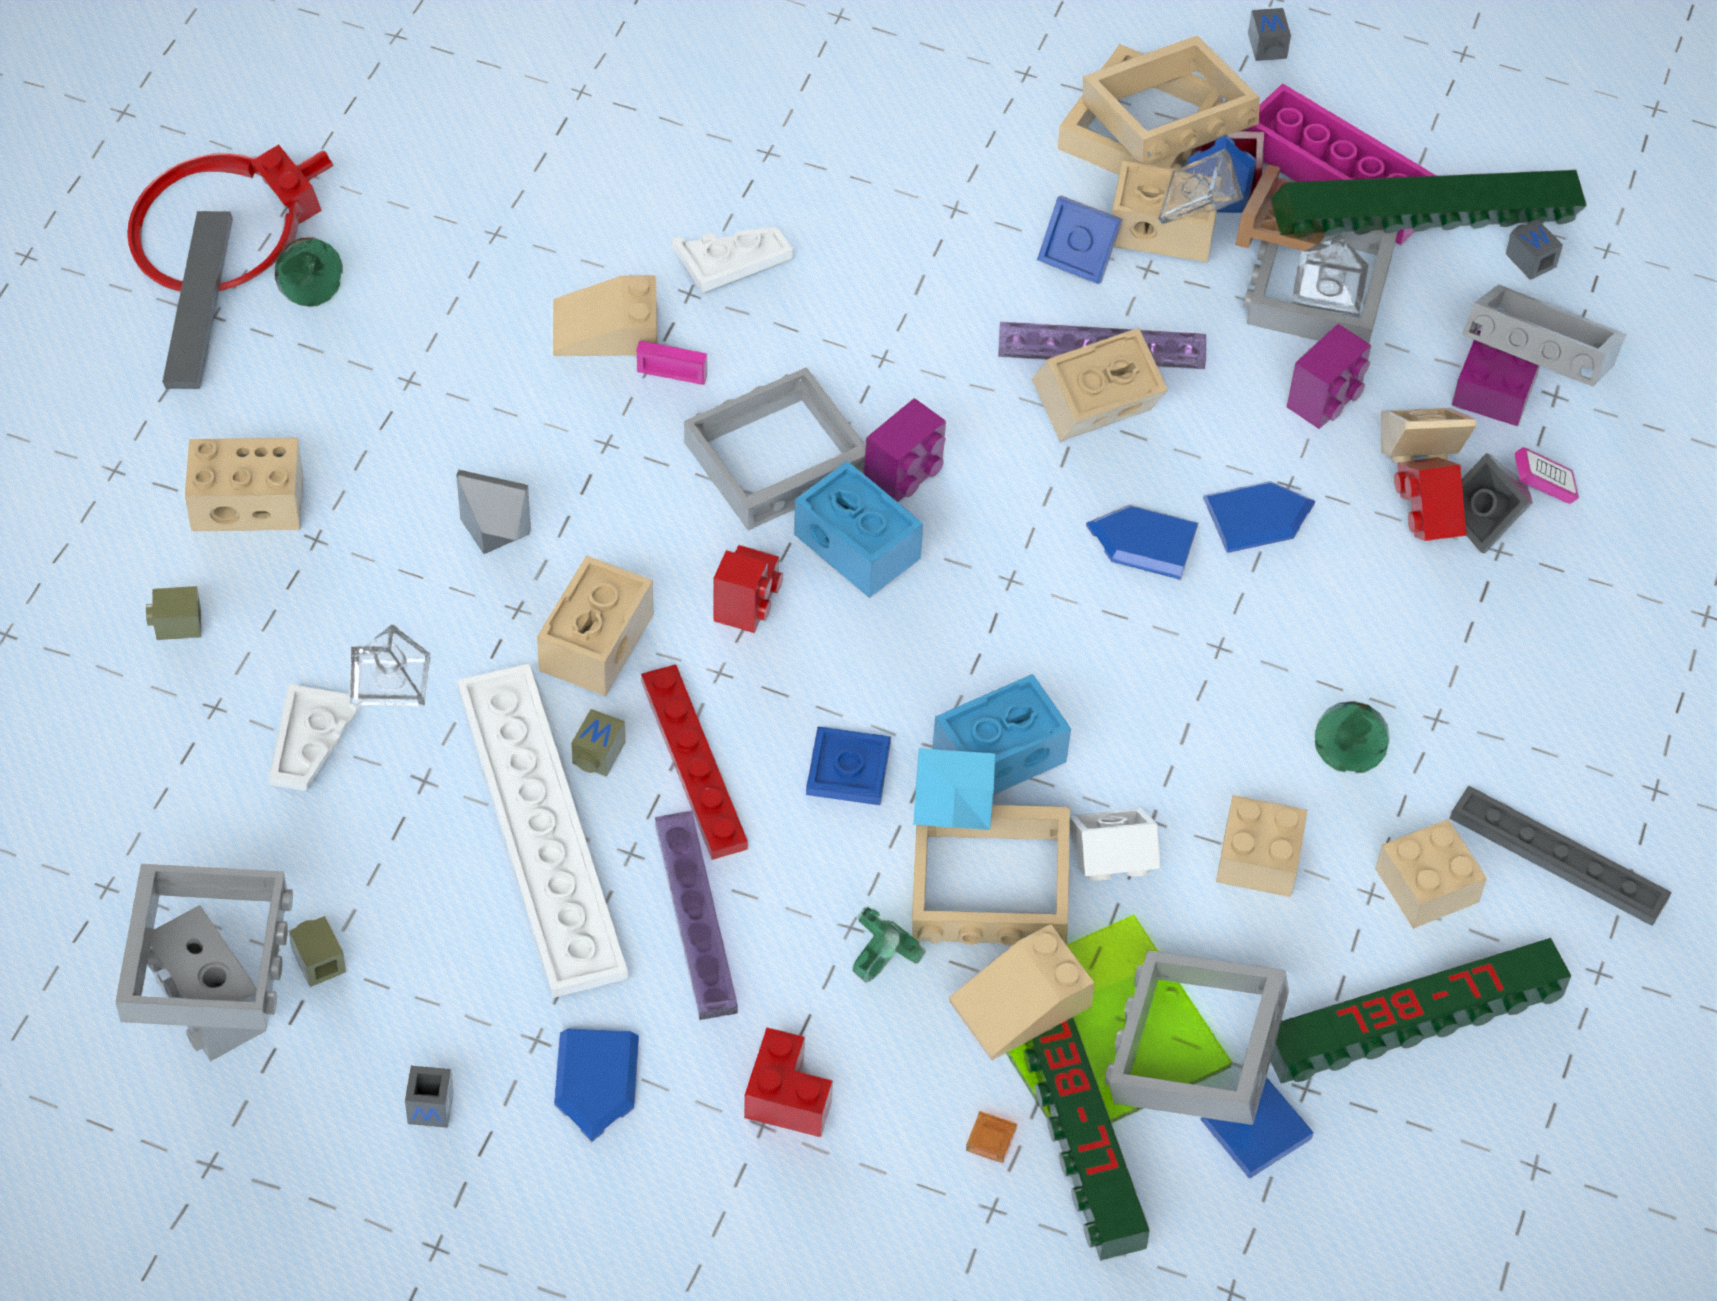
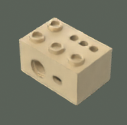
[1112,160,1223,262]
[1032,328,1168,442]
[185,438,303,531]
[537,555,654,697]

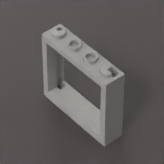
[1243,230,1398,343]
[1462,284,1627,387]
[684,367,866,531]
[115,864,293,1030]
[1105,950,1289,1125]

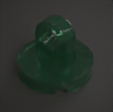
[275,237,343,307]
[1315,701,1390,774]
[852,906,926,983]

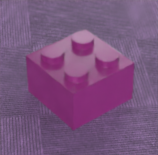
[1286,324,1371,429]
[1452,330,1540,427]
[864,398,946,502]

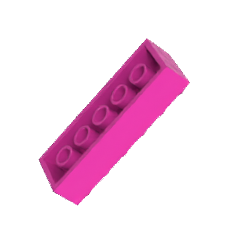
[1244,83,1437,245]

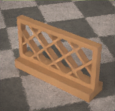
[1235,164,1326,254]

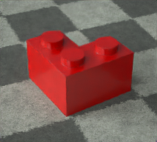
[1394,457,1466,541]
[713,545,784,633]
[744,1027,833,1138]

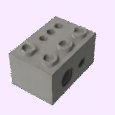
[147,905,266,1061]

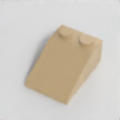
[553,275,657,356]
[1381,408,1476,462]
[949,924,1095,1061]

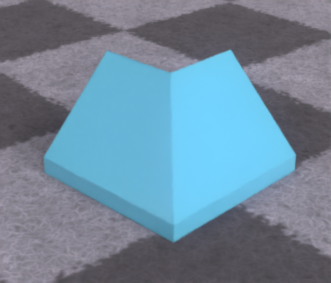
[913,748,995,830]

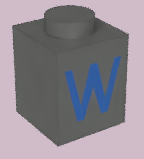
[1248,8,1291,61]
[1506,219,1563,280]
[405,1065,454,1128]

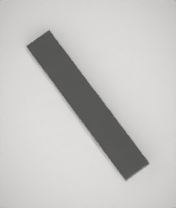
[162,211,233,389]
[1449,786,1672,926]

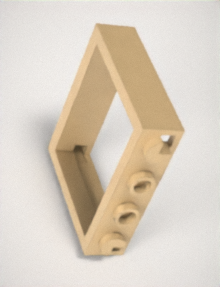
[1083,35,1260,164]
[1057,44,1225,175]
[912,805,1070,946]

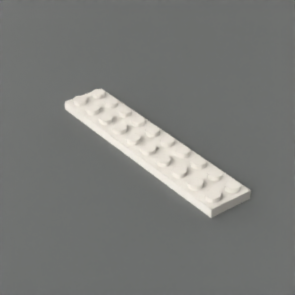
[457,663,628,998]

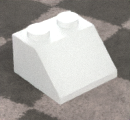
[1070,808,1160,881]

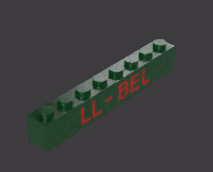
[1271,938,1571,1084]
[1023,1017,1150,1261]

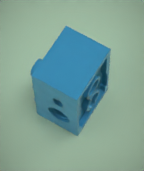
[794,461,923,598]
[932,674,1071,795]

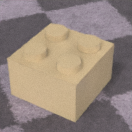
[1216,795,1308,897]
[1375,819,1487,929]

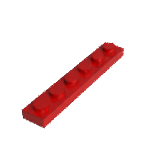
[641,664,748,860]

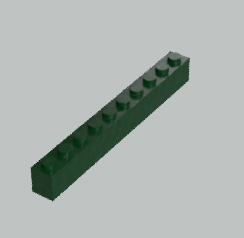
[1271,170,1587,238]

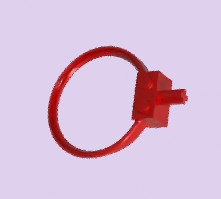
[127,144,334,292]

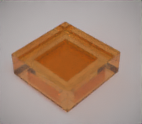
[966,1111,1017,1164]

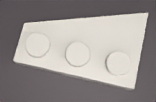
[671,227,793,293]
[268,684,363,791]

